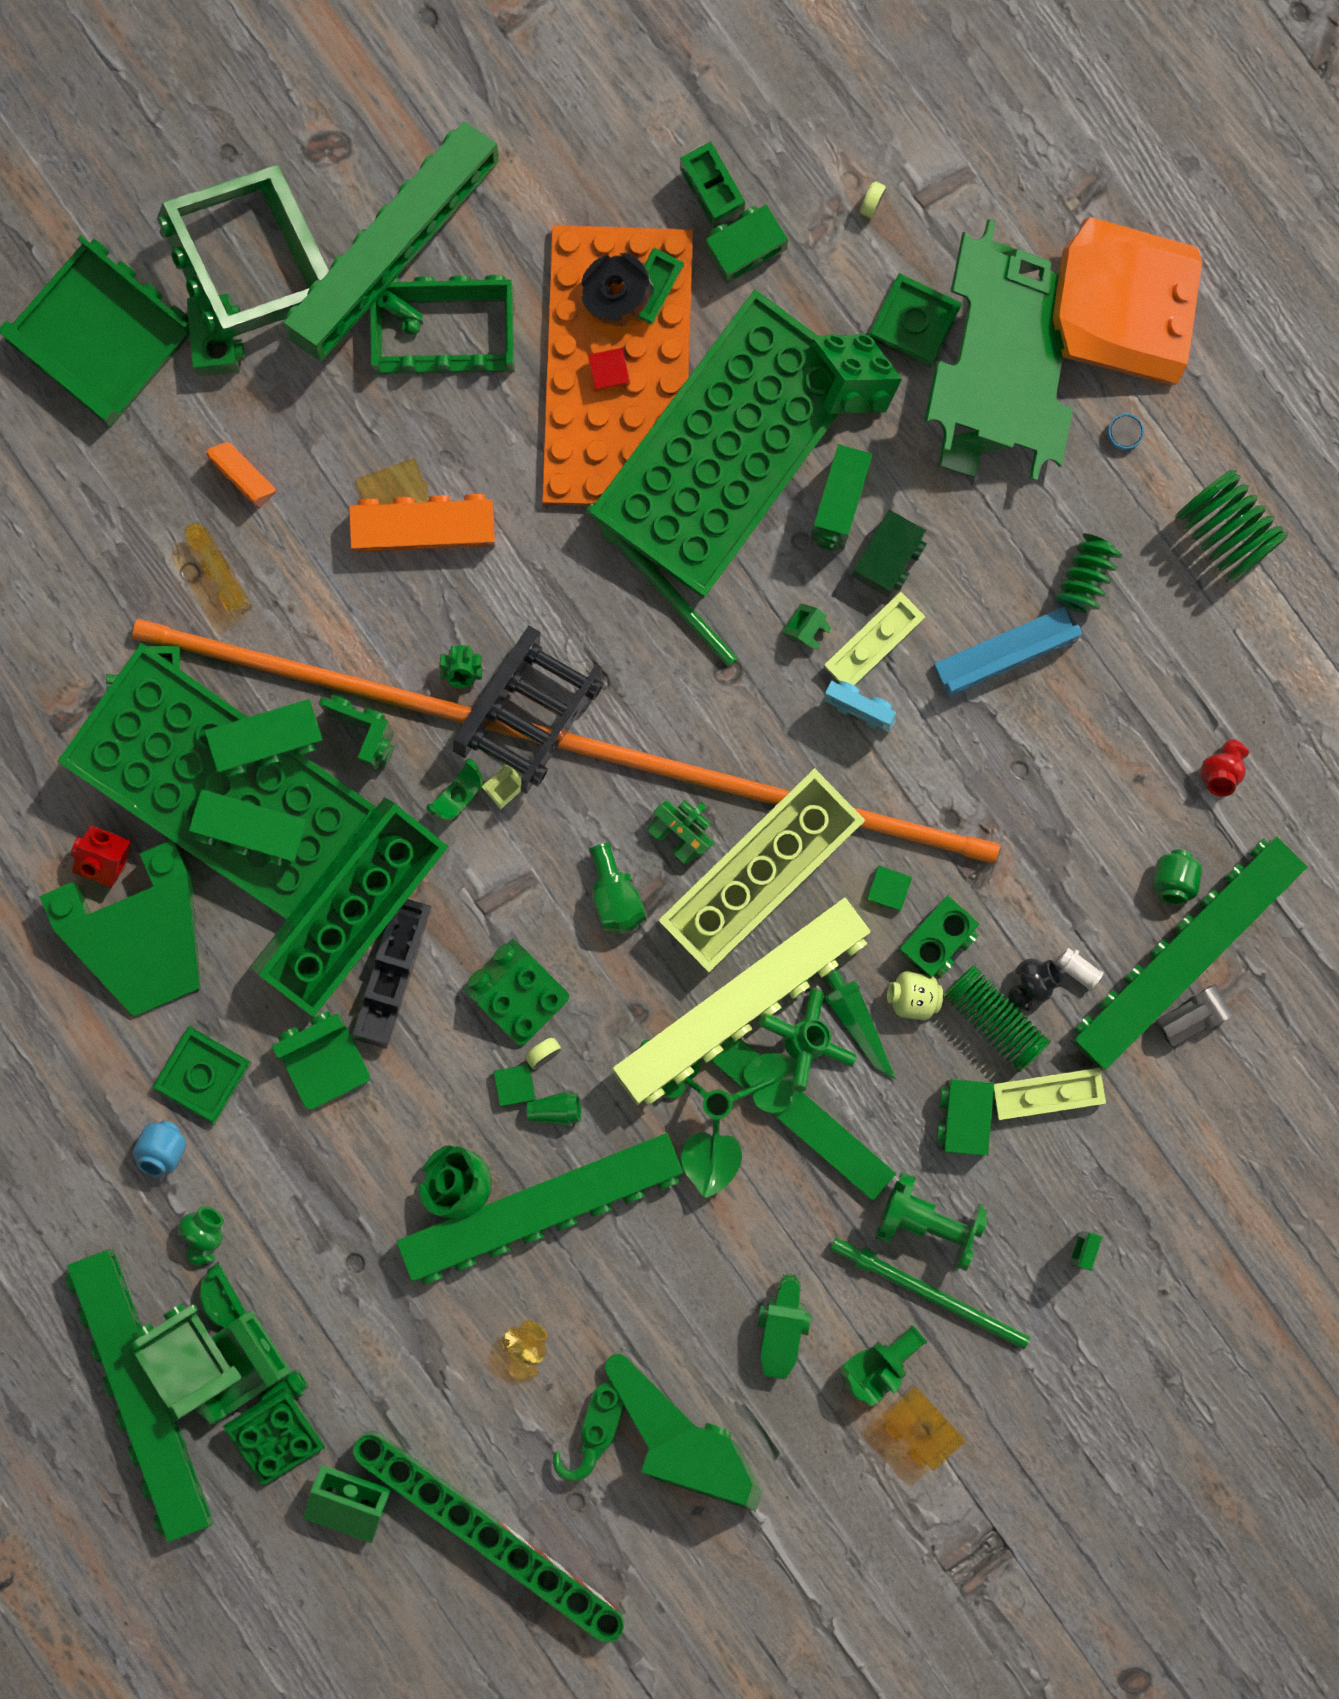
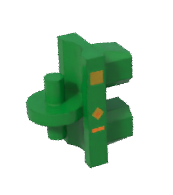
[647,799,715,864]

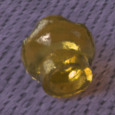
[501,1320,548,1380]

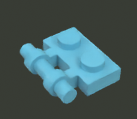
[824,681,896,733]

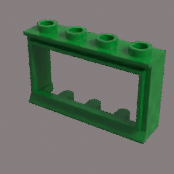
[370,275,515,374]

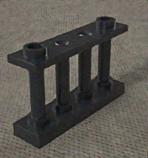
[453,625,604,794]

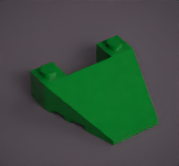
[39,840,201,1017]

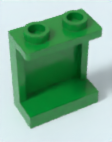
[127,1304,241,1422]
[196,1311,291,1425]

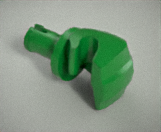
[589,843,647,935]
[839,1325,928,1407]

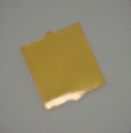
[357,458,429,504]

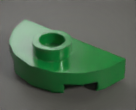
[200,1261,247,1328]

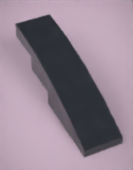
[352,899,431,1049]

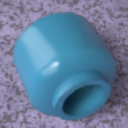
[133,1121,186,1177]

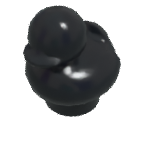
[1007,958,1062,1012]

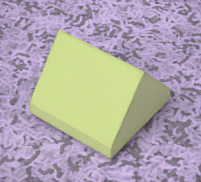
[481,764,521,809]

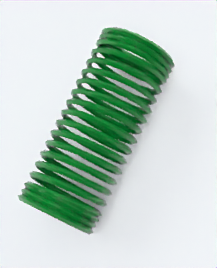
[943,965,1051,1072]

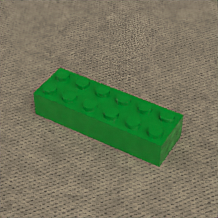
[250,797,449,1018]

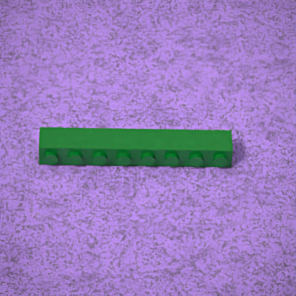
[283,121,499,362]
[1071,837,1308,1071]
[396,1132,683,1285]
[65,1249,214,1542]

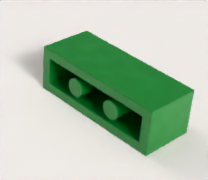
[204,699,323,777]
[188,789,307,867]

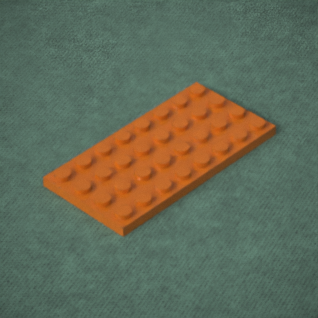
[542,225,693,506]

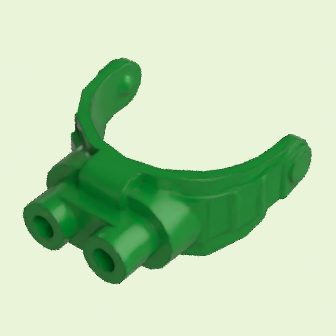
[426,758,483,820]

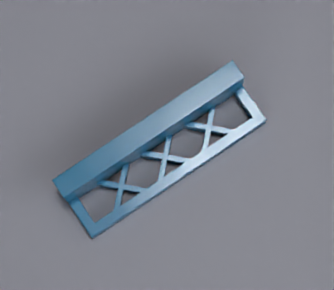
[933,607,1082,697]

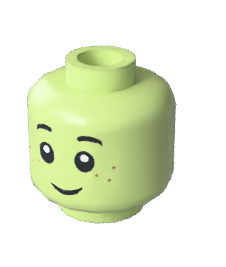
[887,971,943,1021]

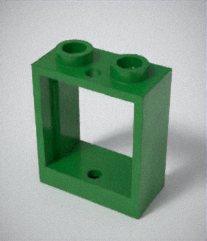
[811,444,873,551]

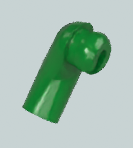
[377,291,423,335]

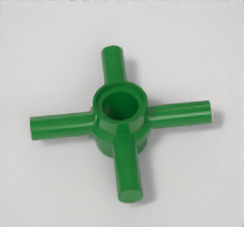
[759,989,857,1092]

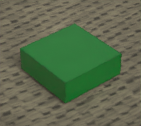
[867,865,912,911]
[494,1064,536,1107]

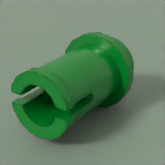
[259,1369,308,1401]

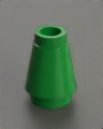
[527,1091,582,1127]

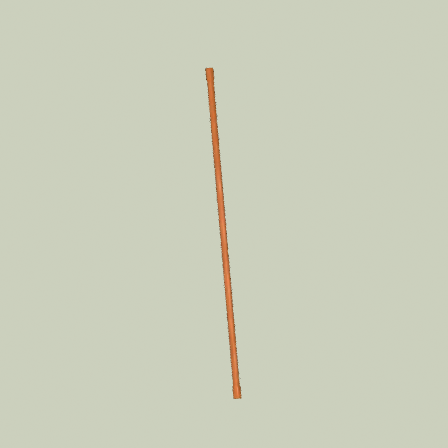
[132,618,1000,865]

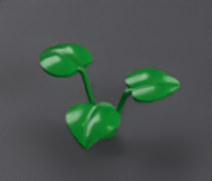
[640,1040,801,1198]

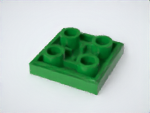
[223,1386,325,1486]

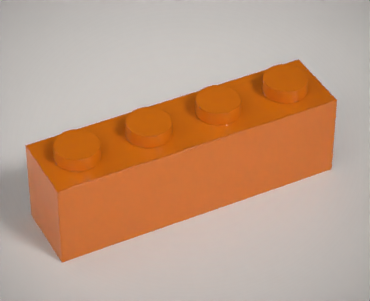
[349,494,496,552]

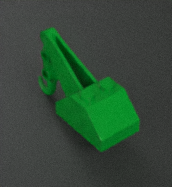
[553,1354,762,1512]

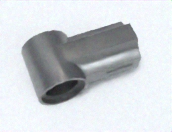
[1155,984,1234,1047]

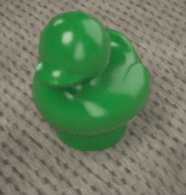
[178,1206,224,1266]

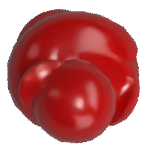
[1200,739,1249,797]

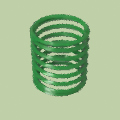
[1175,470,1288,583]

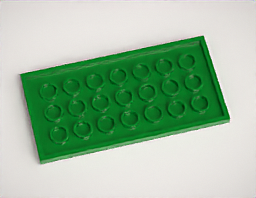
[588,289,838,599]
[57,643,376,920]

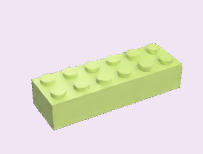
[658,768,865,972]

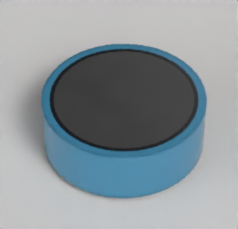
[1107,414,1144,451]

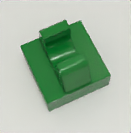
[781,603,831,649]

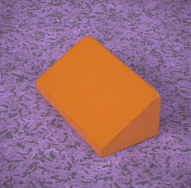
[205,442,276,509]

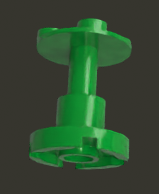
[875,1172,988,1272]

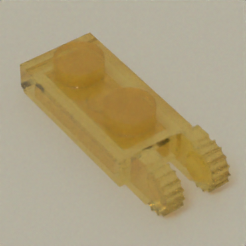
[184,522,253,615]

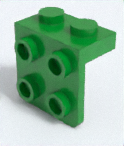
[811,334,902,414]
[318,695,394,772]
[463,938,569,1045]
[272,1011,370,1110]

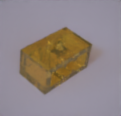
[882,1384,966,1471]

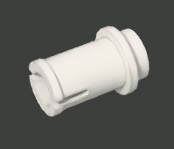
[1056,948,1104,991]

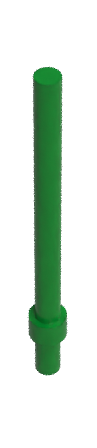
[585,502,738,668]
[830,1237,1030,1350]

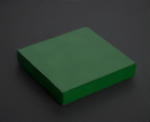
[868,273,962,368]
[152,1026,252,1124]

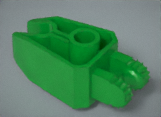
[757,1273,811,1380]

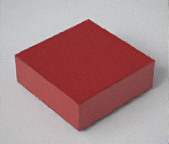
[588,348,630,392]

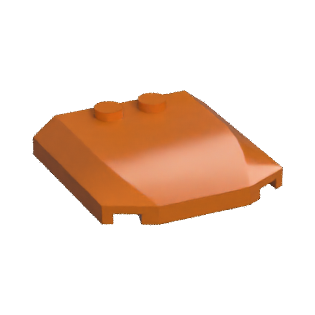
[1052,217,1202,386]

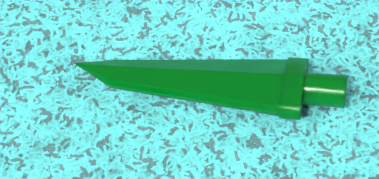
[824,969,896,1080]

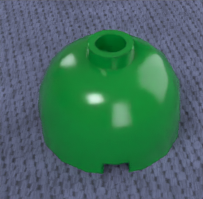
[418,1145,492,1219]

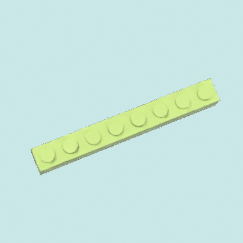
[611,898,871,1106]

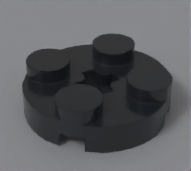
[581,253,654,327]

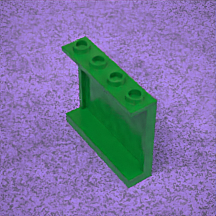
[0,235,190,428]

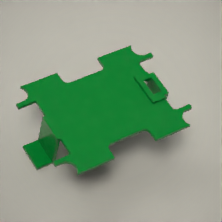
[925,219,1073,480]

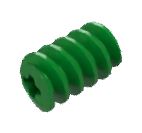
[1055,533,1123,613]

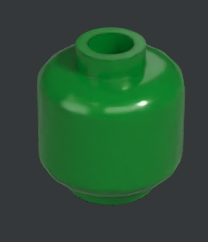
[1153,849,1202,906]

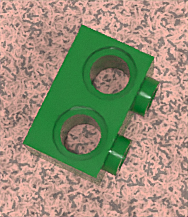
[680,141,745,229]
[186,294,245,376]
[898,895,980,978]

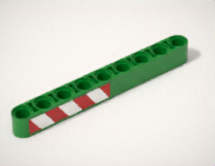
[353,1431,624,1642]

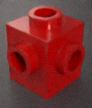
[70,825,131,888]

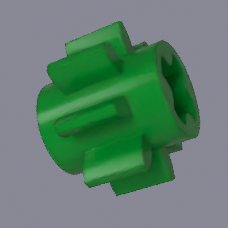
[439,645,483,689]

